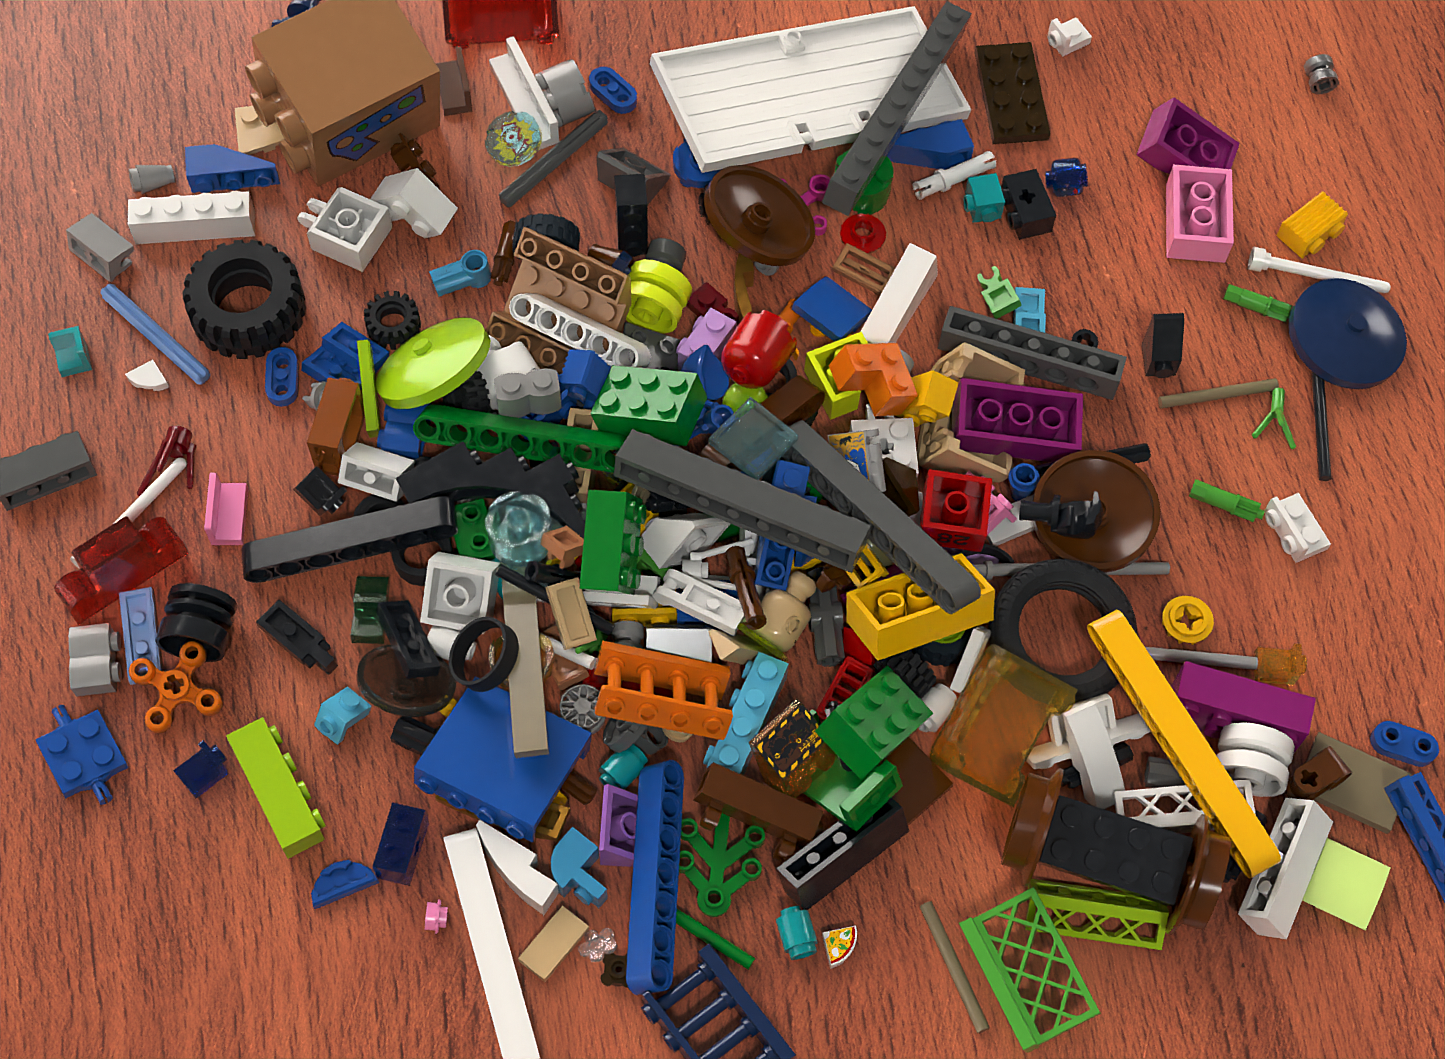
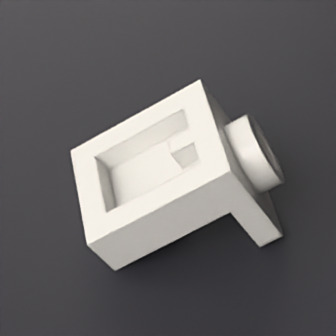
[1047,17,1092,57]

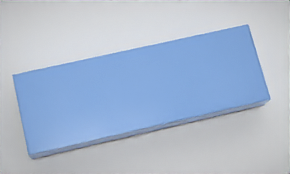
[119,587,163,685]

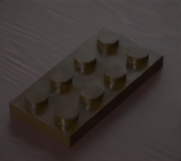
[975,42,1050,145]

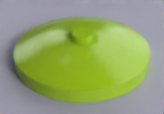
[376,318,490,409]

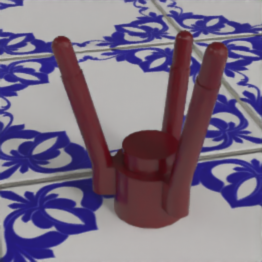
[137,426,196,496]

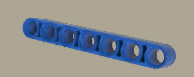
[626,760,684,995]

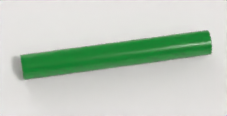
[676,908,756,970]

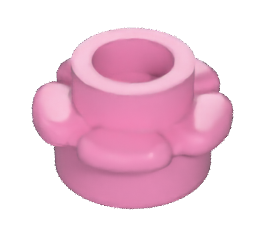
[425,899,448,934]

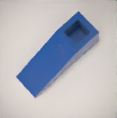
[887,119,974,170]
[185,144,280,193]

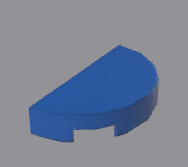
[311,860,379,909]

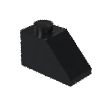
[1141,313,1185,378]

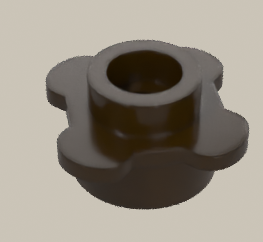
[601,952,628,988]

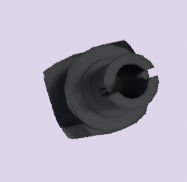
[1019,491,1104,539]

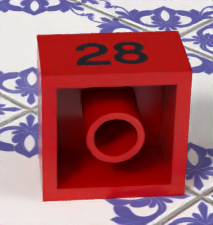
[919,469,993,552]

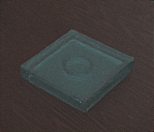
[708,397,799,480]

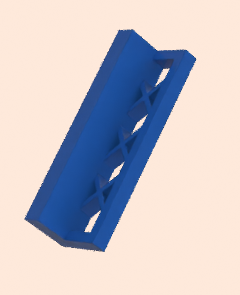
[1384,772,1445,902]

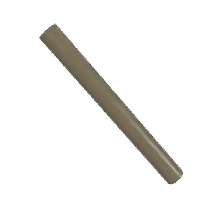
[1158,378,1279,409]
[920,901,990,1034]

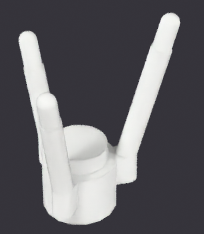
[682,538,755,591]

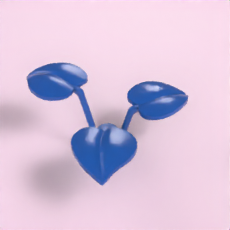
[673,344,774,476]

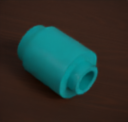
[599,744,648,790]
[776,906,818,960]

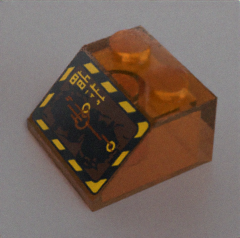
[748,699,838,799]

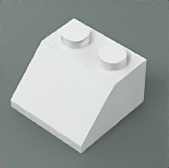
[640,513,730,569]

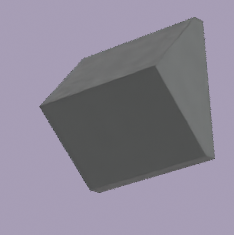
[597,147,671,206]

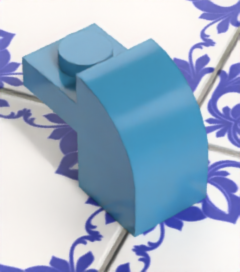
[551,826,608,908]

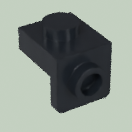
[293,466,347,516]

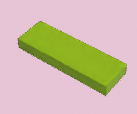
[357,339,381,438]

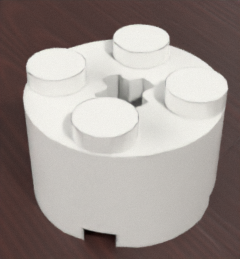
[477,341,540,412]

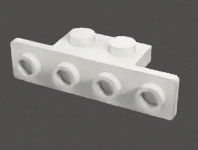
[1022,693,1151,769]

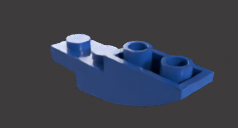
[754,460,810,591]

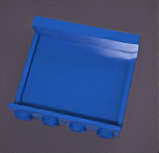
[414,676,592,842]

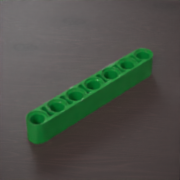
[413,405,627,473]

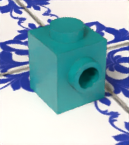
[963,173,1005,223]

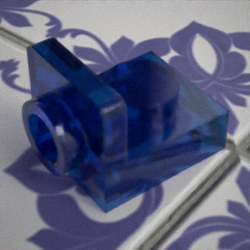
[173,740,228,799]

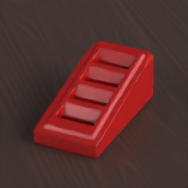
[816,656,875,721]

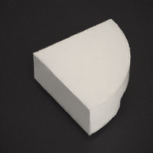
[125,360,169,391]

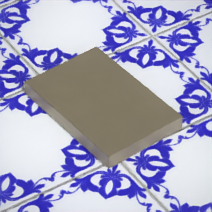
[1303,732,1412,834]

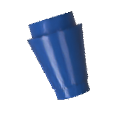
[1009,463,1040,502]

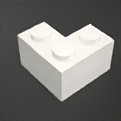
[370,168,458,238]

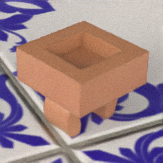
[540,526,584,569]

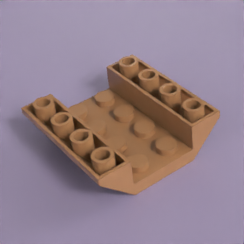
[486,227,632,375]

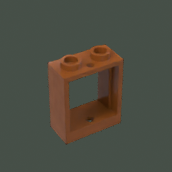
[307,377,365,476]

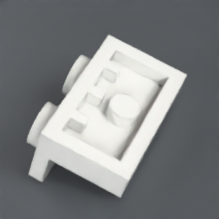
[1264,493,1331,563]

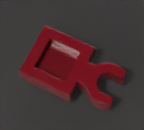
[686,282,739,324]

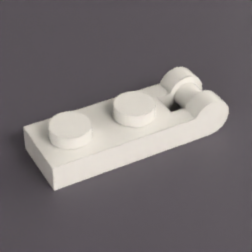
[653,569,745,636]

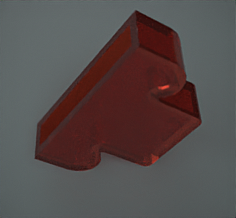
[54,516,188,625]

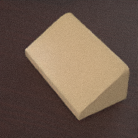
[709,629,772,665]

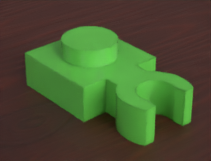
[977,266,1022,319]

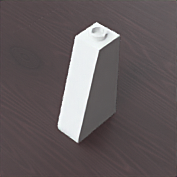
[860,243,938,344]

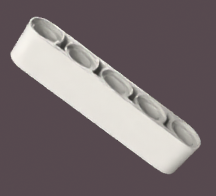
[509,293,651,368]

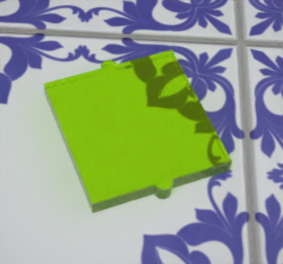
[736,622,789,663]

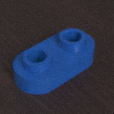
[589,67,637,114]
[265,347,299,407]
[1370,721,1439,767]

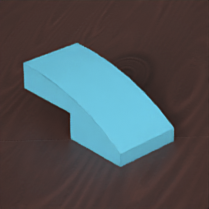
[1013,287,1046,333]

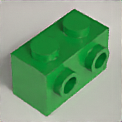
[453,499,500,561]

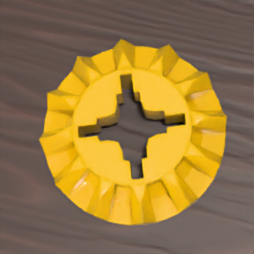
[1162,596,1214,645]

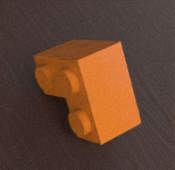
[829,343,918,417]

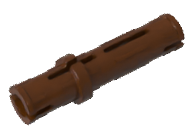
[725,546,767,630]

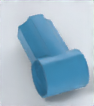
[429,250,491,297]

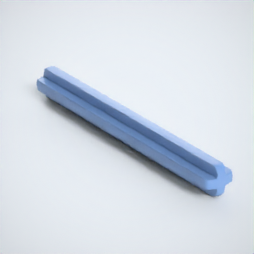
[100,283,210,385]

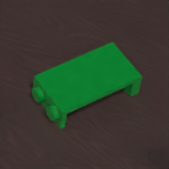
[773,709,903,831]

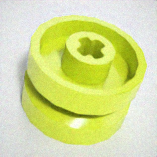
[626,259,692,334]

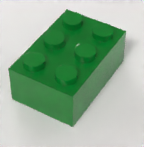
[590,365,707,446]
[579,490,646,595]
[815,665,934,781]

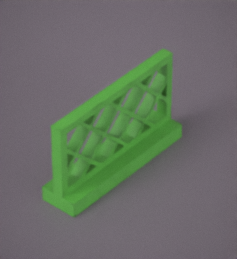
[959,887,1101,1053]

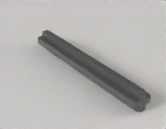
[499,110,608,207]

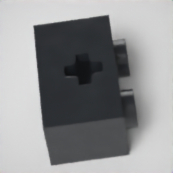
[1001,169,1057,240]

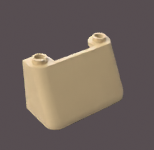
[917,342,1025,483]

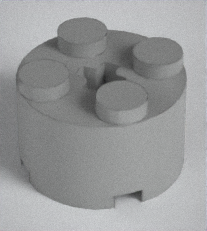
[535,59,595,128]

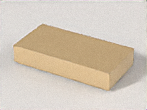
[545,577,597,650]
[518,905,589,982]

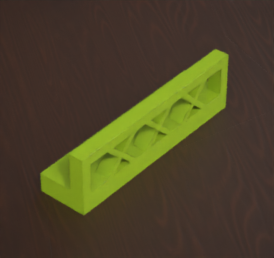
[1025,879,1169,950]

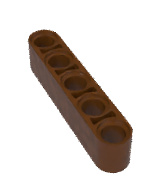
[699,375,825,472]

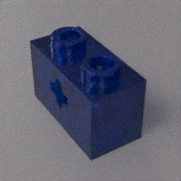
[372,802,429,886]

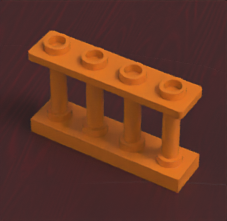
[594,641,733,740]

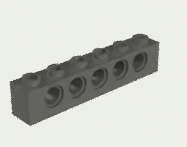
[938,306,1127,400]

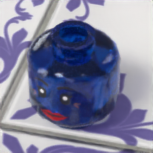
[1045,158,1088,197]

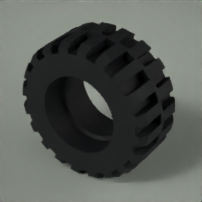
[182,240,306,359]

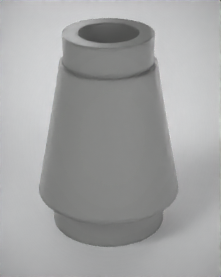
[128,165,175,194]

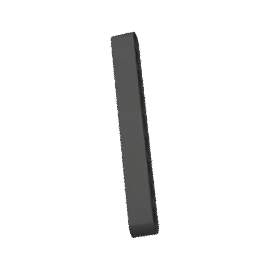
[773,420,981,614]

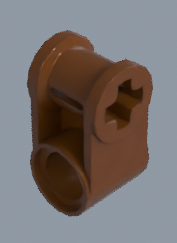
[1285,746,1353,800]

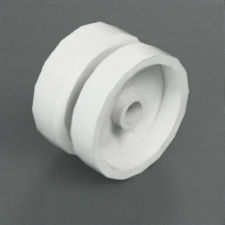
[1217,723,1295,797]

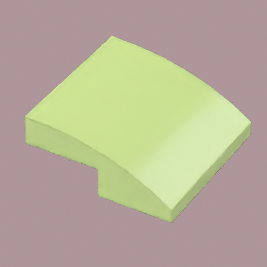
[1302,838,1391,931]

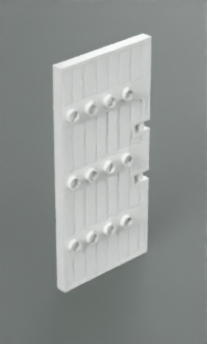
[649,6,971,173]

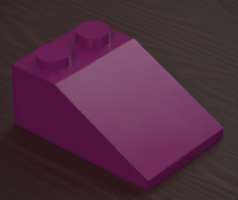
[1136,97,1240,174]

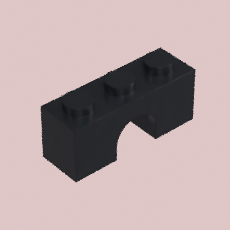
[614,174,648,257]

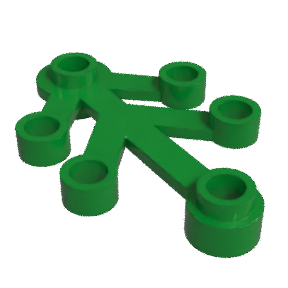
[679,813,765,917]

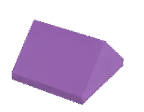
[599,784,638,867]

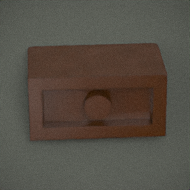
[436,46,473,116]

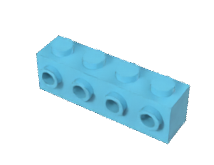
[703,651,789,776]

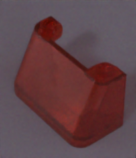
[442,0,559,49]

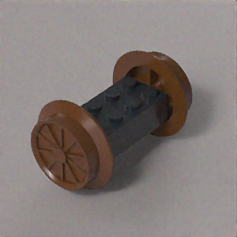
[1001,768,1231,935]

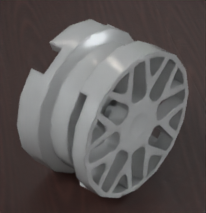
[560,684,606,735]

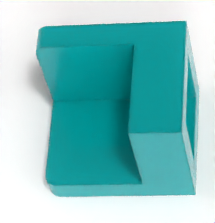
[48,326,92,377]

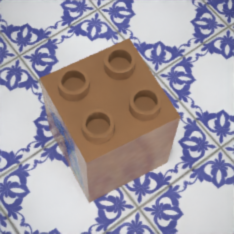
[245,0,440,187]

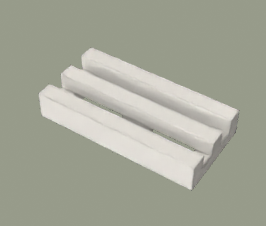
[949,626,991,693]

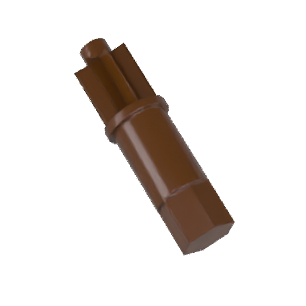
[490,220,516,286]

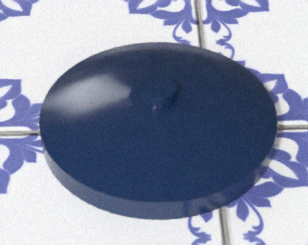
[1289,278,1407,389]

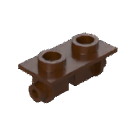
[390,133,439,188]

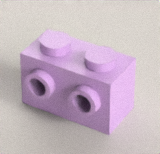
[676,308,736,371]

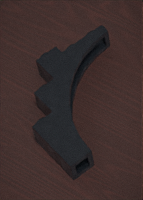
[395,441,585,539]

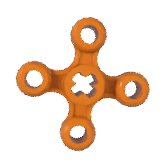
[129,641,223,733]

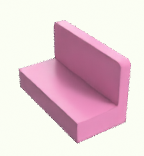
[204,473,248,545]

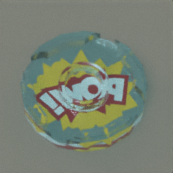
[485,111,542,167]

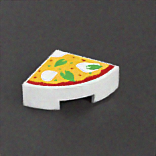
[822,925,857,969]

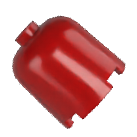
[721,310,797,389]

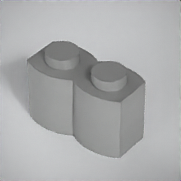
[494,368,562,418]
[68,623,122,697]

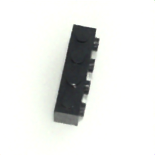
[776,797,909,910]

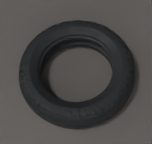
[988,559,1137,706]

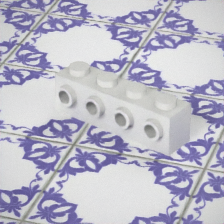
[128,191,255,244]
[1238,798,1333,939]

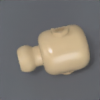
[748,571,817,652]

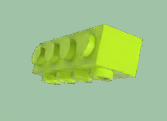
[226,717,326,859]

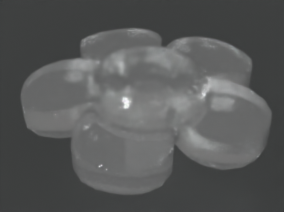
[578,928,617,962]

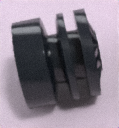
[155,583,238,662]

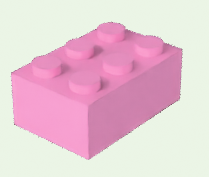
[1166,165,1234,263]

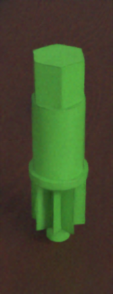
[1223,284,1292,322]
[1189,479,1265,522]

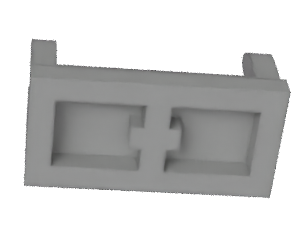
[66,213,134,282]

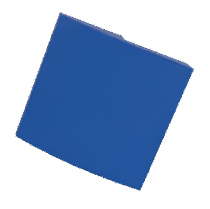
[791,276,872,342]
[301,322,389,391]

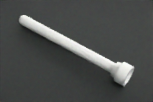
[1248,247,1391,293]
[70,457,187,575]

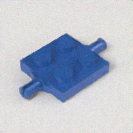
[35,705,128,805]

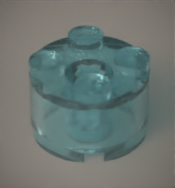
[485,492,553,570]

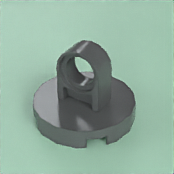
[603,690,668,755]

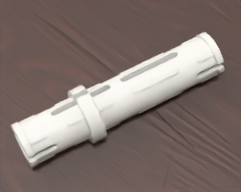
[913,151,996,200]

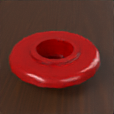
[840,213,887,253]

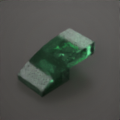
[350,576,389,644]

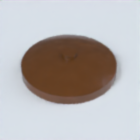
[704,165,815,266]
[1032,450,1161,573]

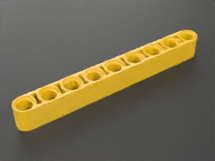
[1087,609,1281,878]

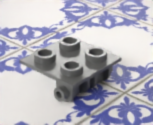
[623,322,680,371]

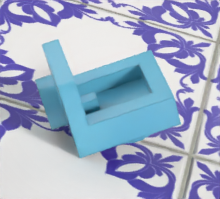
[314,686,372,744]

